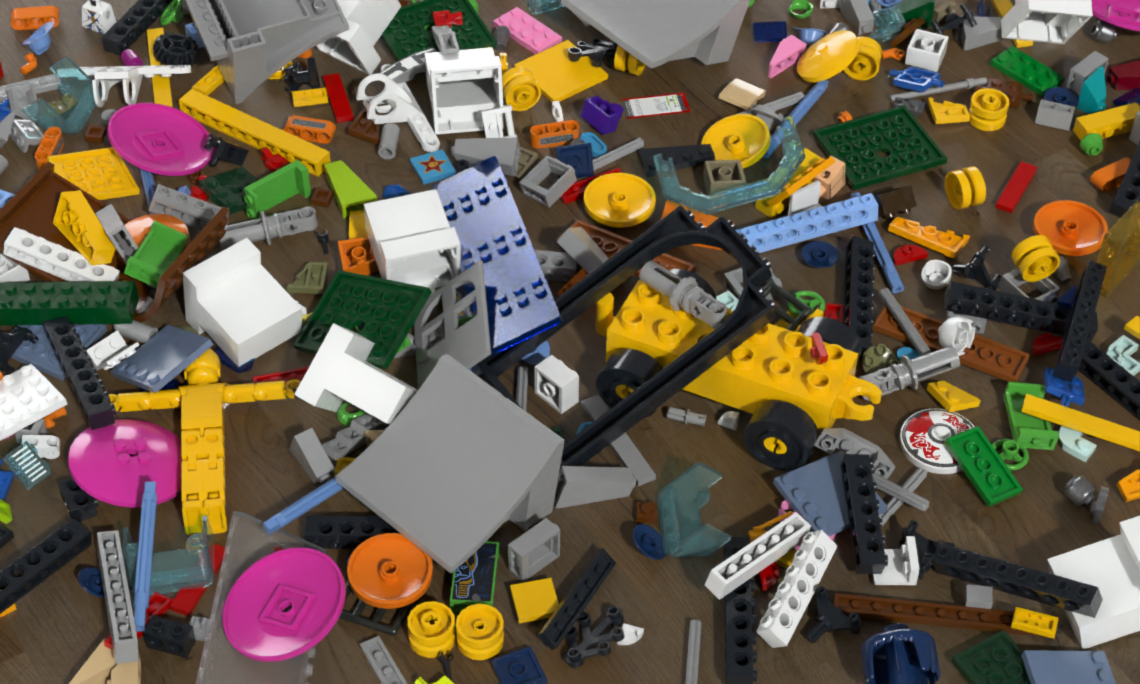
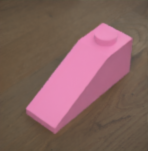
[768,35,806,78]

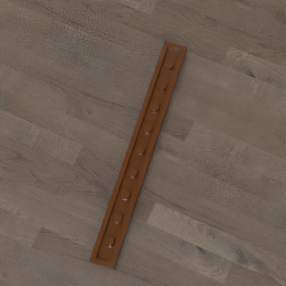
[833,593,1049,638]

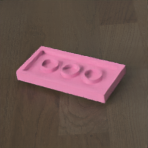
[493,7,562,55]

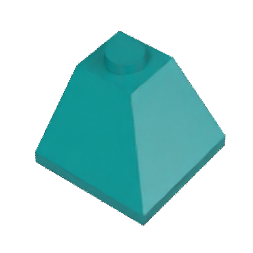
[1077,66,1107,114]

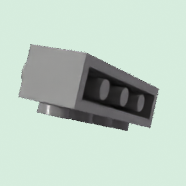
[148,184,221,230]

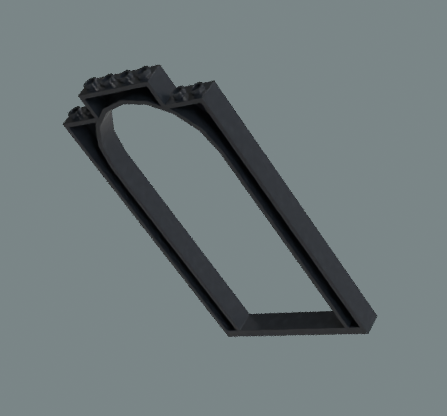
[477,205,777,471]

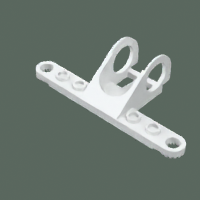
[356,64,440,153]
[58,65,191,108]

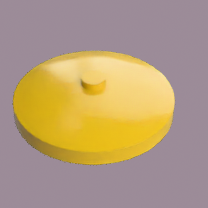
[797,30,860,83]
[701,114,771,169]
[584,173,656,227]

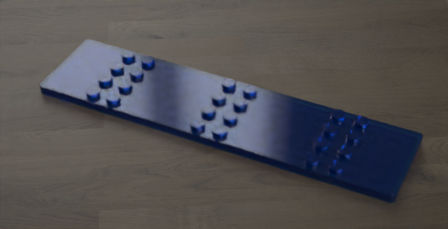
[432,156,563,355]

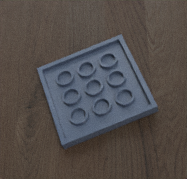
[11,324,107,381]
[110,325,213,393]
[773,450,888,537]
[1021,650,1116,684]

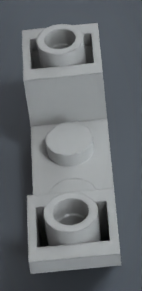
[814,428,895,480]

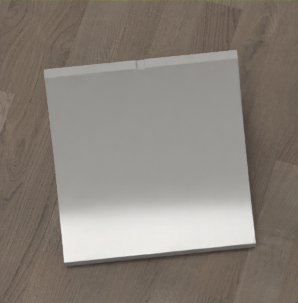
[184,0,349,104]
[561,0,750,69]
[336,354,565,573]

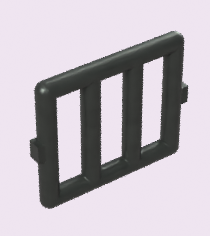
[762,282,812,332]
[339,580,414,636]

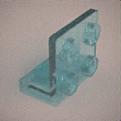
[867,6,906,42]

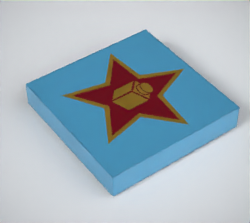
[410,149,456,185]

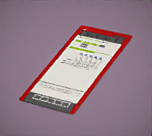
[621,92,691,119]

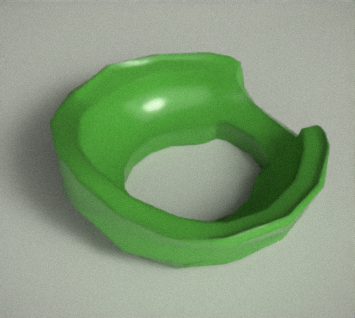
[788,0,813,19]
[337,401,368,426]

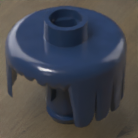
[861,624,940,684]

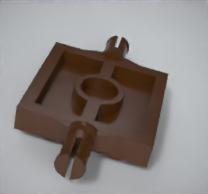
[974,78,1033,108]

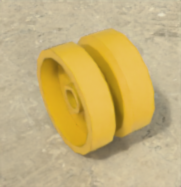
[844,36,882,80]
[614,45,645,76]
[502,67,541,111]
[969,88,1009,131]
[945,166,986,210]
[1011,235,1061,282]
[407,601,456,658]
[456,604,504,660]

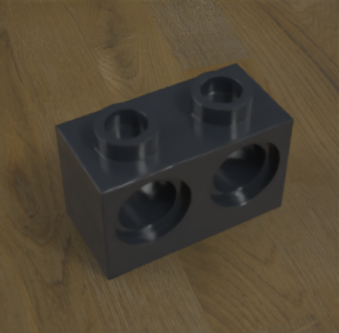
[58,478,99,522]
[144,616,196,658]

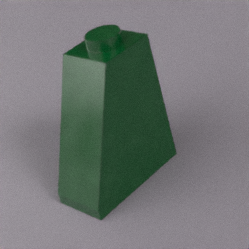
[887,0,935,30]

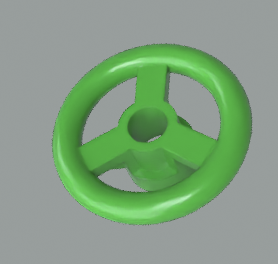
[160,0,184,26]
[788,291,825,317]
[992,439,1029,471]

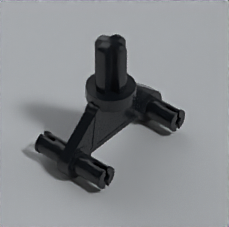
[930,2,978,36]
[952,246,1002,291]
[0,326,39,375]
[899,520,955,580]
[805,586,862,643]

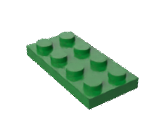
[990,46,1065,97]
[944,426,1023,507]

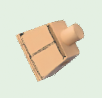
[814,155,845,199]

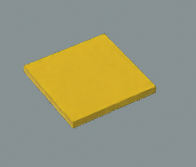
[514,40,608,103]
[47,147,140,200]

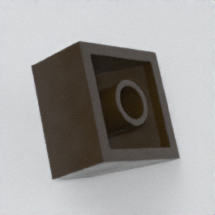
[873,186,917,219]

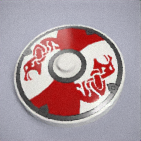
[899,408,975,474]

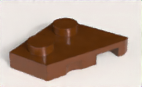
[890,17,925,48]
[348,108,380,145]

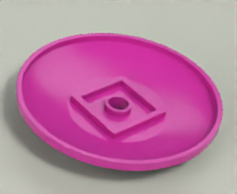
[1092,0,1140,32]
[107,103,213,176]
[68,419,182,508]
[223,548,346,662]

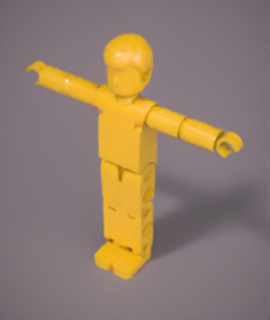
[109,348,301,536]

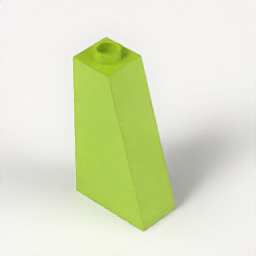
[324,160,377,219]

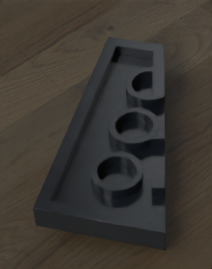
[638,144,715,177]

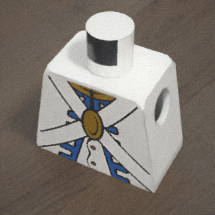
[82,0,117,34]

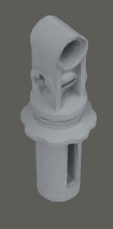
[220,207,318,249]
[639,261,727,329]
[858,345,960,401]

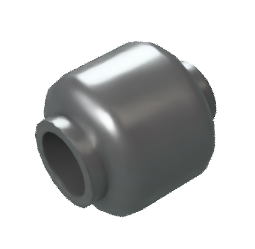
[1091,20,1117,43]
[1064,475,1095,506]

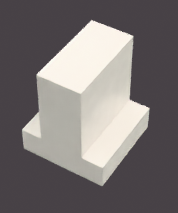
[316,0,401,75]
[1001,0,1093,44]
[425,48,504,135]
[364,189,461,295]
[183,238,302,368]
[294,323,418,424]
[1047,516,1140,650]

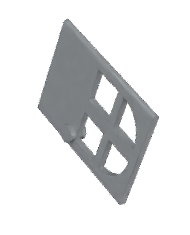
[414,261,491,390]

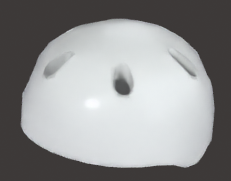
[921,260,952,290]

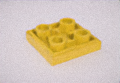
[510,578,559,623]

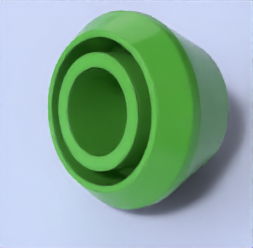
[1080,133,1103,156]

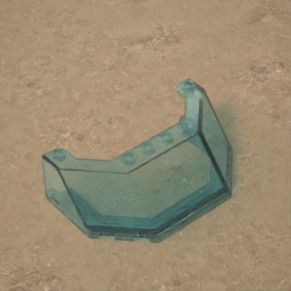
[653,116,806,215]

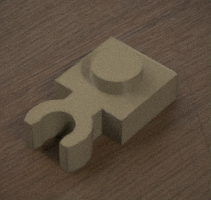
[932,1,957,25]

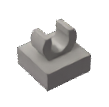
[189,616,214,642]

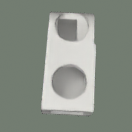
[21,435,61,462]

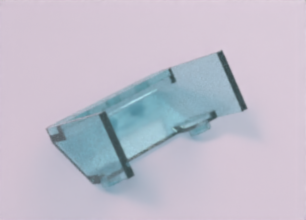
[23,56,102,135]
[658,462,731,558]
[122,515,214,596]

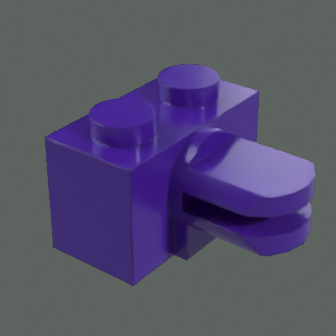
[581,95,624,135]

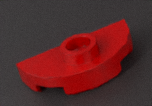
[893,245,929,266]
[810,333,828,365]
[1032,333,1063,357]
[758,562,779,592]

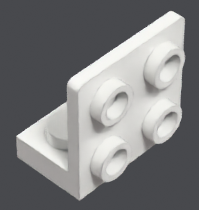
[788,180,822,216]
[86,330,139,371]
[871,536,919,585]

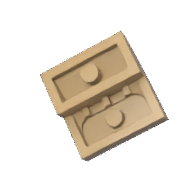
[718,79,766,110]

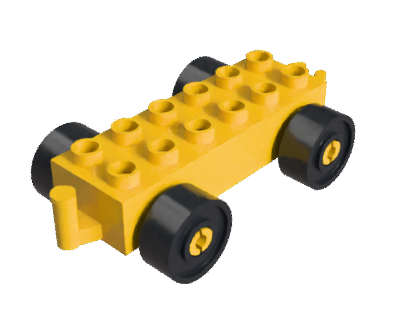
[595,269,882,471]

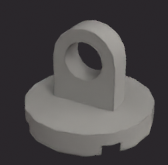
[749,104,784,132]

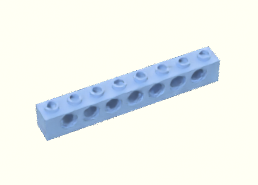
[736,193,878,253]

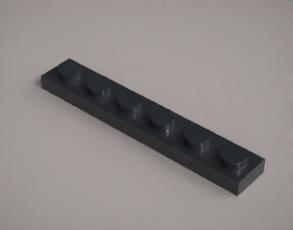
[538,548,616,650]

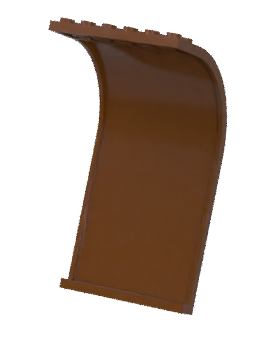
[0,161,230,322]

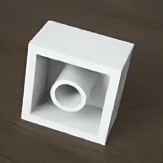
[905,29,949,72]
[535,355,579,414]

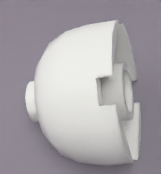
[938,316,975,356]

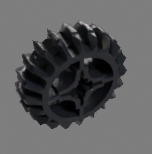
[153,32,199,67]

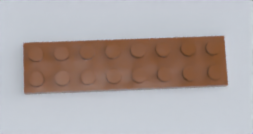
[556,220,696,278]
[872,305,1031,382]

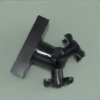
[284,58,320,91]
[203,133,249,167]

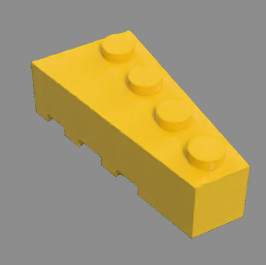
[755,148,821,218]
[53,190,116,266]

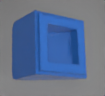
[383,184,410,199]

